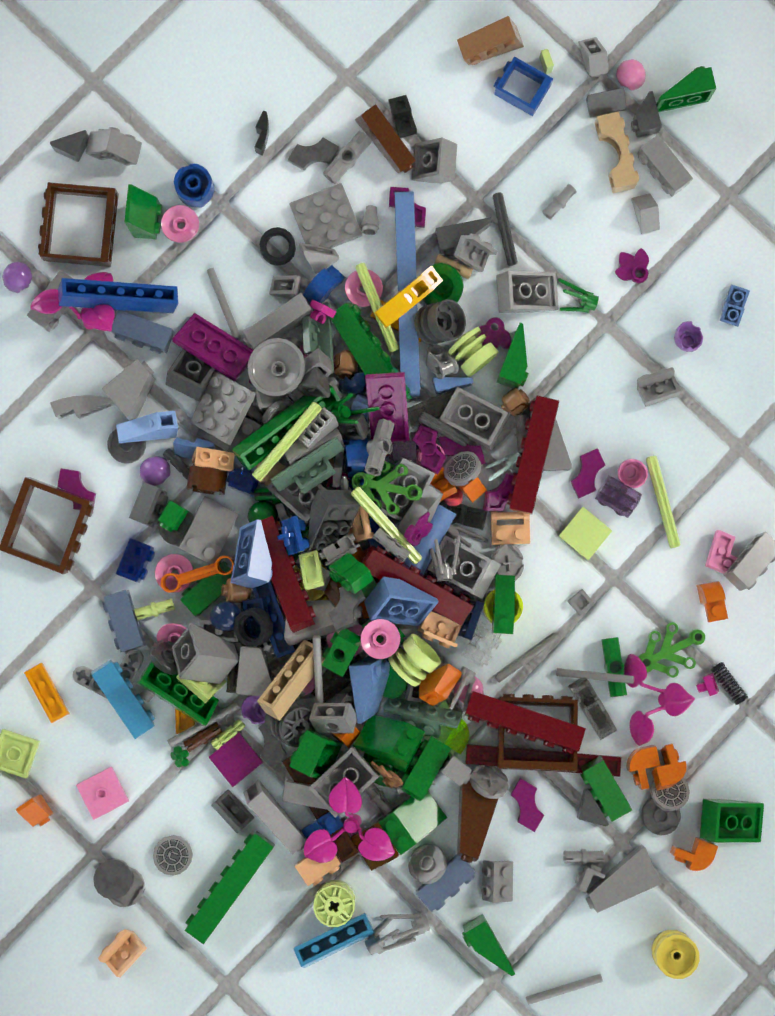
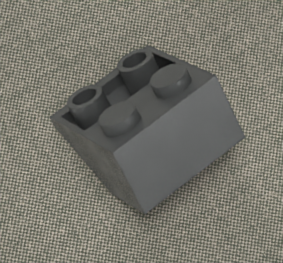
[129,482,169,528]

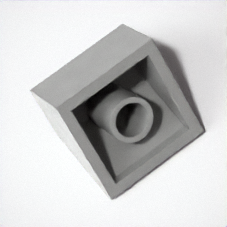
[412,137,457,183]

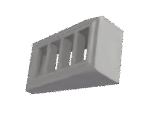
[297,407,339,449]

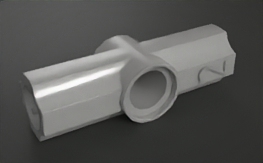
[323,130,372,184]
[364,419,394,476]

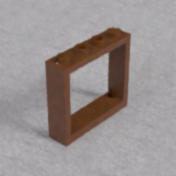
[38,182,119,267]
[0,477,94,574]
[497,694,578,772]

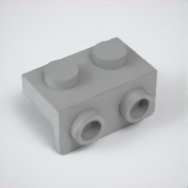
[454,233,498,272]
[637,367,682,407]
[481,860,513,903]

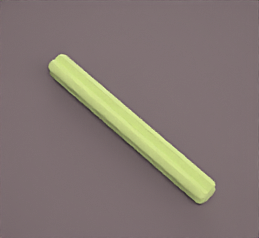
[355,263,399,353]
[252,402,322,481]
[646,456,681,548]
[351,486,422,564]

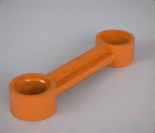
[161,555,235,593]

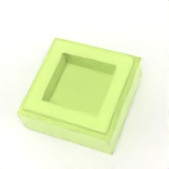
[539,49,554,74]

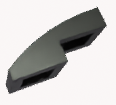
[388,95,417,138]
[254,110,269,156]
[446,504,487,530]

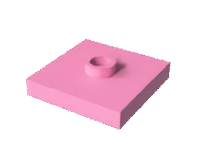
[76,767,129,820]

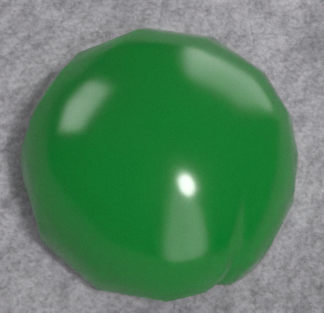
[247,501,278,523]

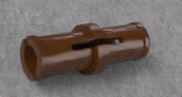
[183,722,223,753]

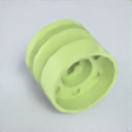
[448,327,499,377]
[388,634,441,687]
[313,880,355,927]

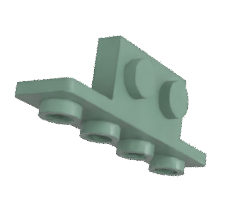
[302,302,334,372]
[271,437,344,494]
[383,697,462,738]

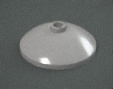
[248,338,305,397]

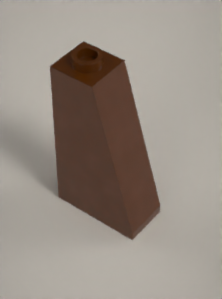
[355,104,416,173]
[457,780,499,863]

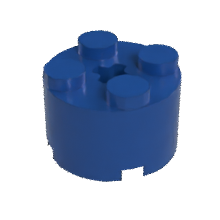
[174,164,214,208]
[344,438,372,478]

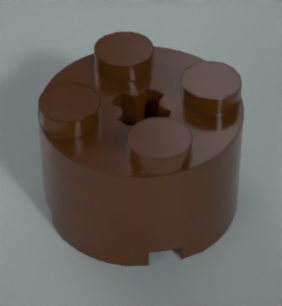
[186,464,228,495]

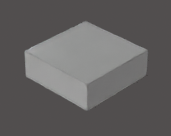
[567,589,595,616]

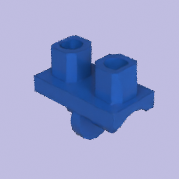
[277,516,310,555]

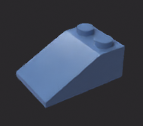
[231,519,273,589]
[364,577,438,626]
[349,656,390,724]

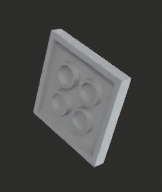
[289,183,363,248]
[190,371,257,445]

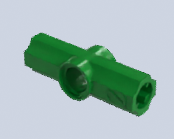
[601,637,627,697]

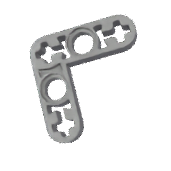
[72,650,144,698]

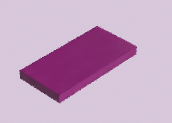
[172,313,254,382]
[365,372,410,444]

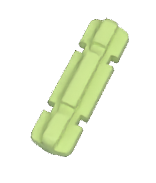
[211,719,245,750]

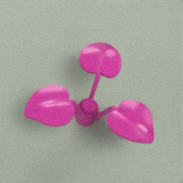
[30,272,115,332]
[624,654,695,746]
[304,777,395,863]

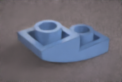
[720,285,750,327]
[173,437,215,459]

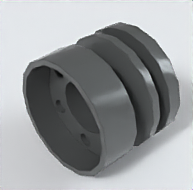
[414,299,466,345]
[265,701,316,748]

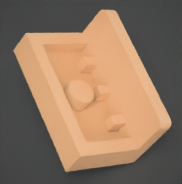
[192,447,235,472]
[417,611,462,649]
[98,929,147,978]

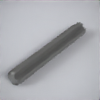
[493,192,518,266]

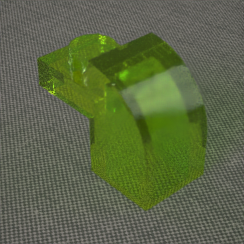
[444,718,470,755]

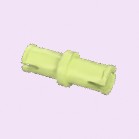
[134,598,175,621]

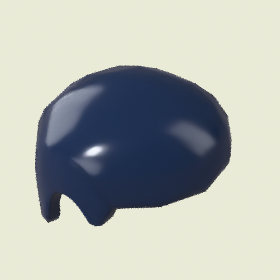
[338,372,366,394]
[210,602,242,631]

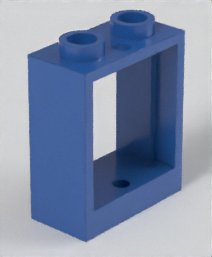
[493,56,553,116]

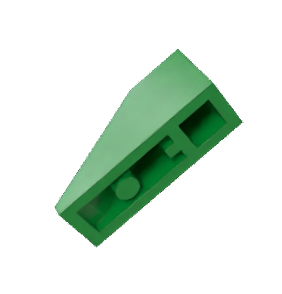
[492,574,515,634]

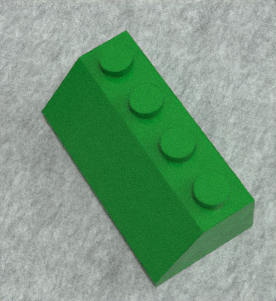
[137,661,219,726]

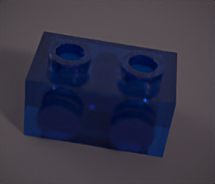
[227,466,259,498]
[116,538,155,583]

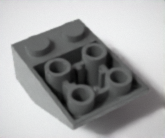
[307,490,361,551]

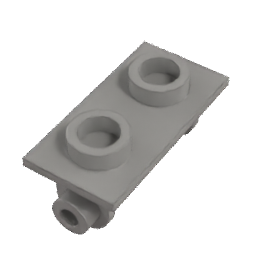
[318,534,360,566]

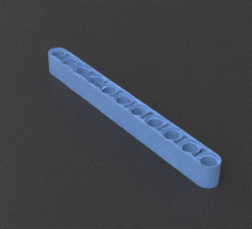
[395,192,420,397]

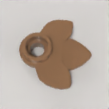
[371,761,403,788]

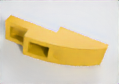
[374,266,443,328]

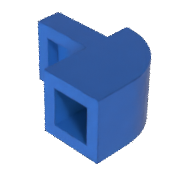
[302,265,346,303]

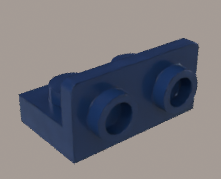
[242,597,273,639]
[458,599,484,640]

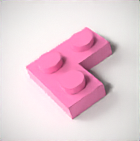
[705,530,738,574]

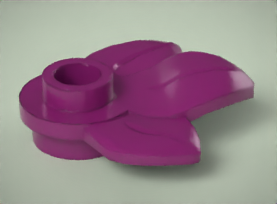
[615,248,649,283]
[476,317,511,349]
[404,512,433,547]

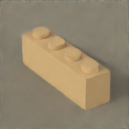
[257,640,325,721]

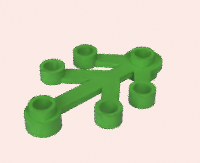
[352,461,423,515]
[638,622,705,678]

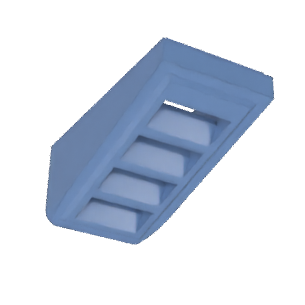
[432,377,473,395]

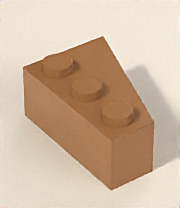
[457,16,524,65]

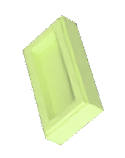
[298,550,325,591]

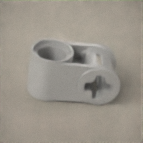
[426,344,459,379]

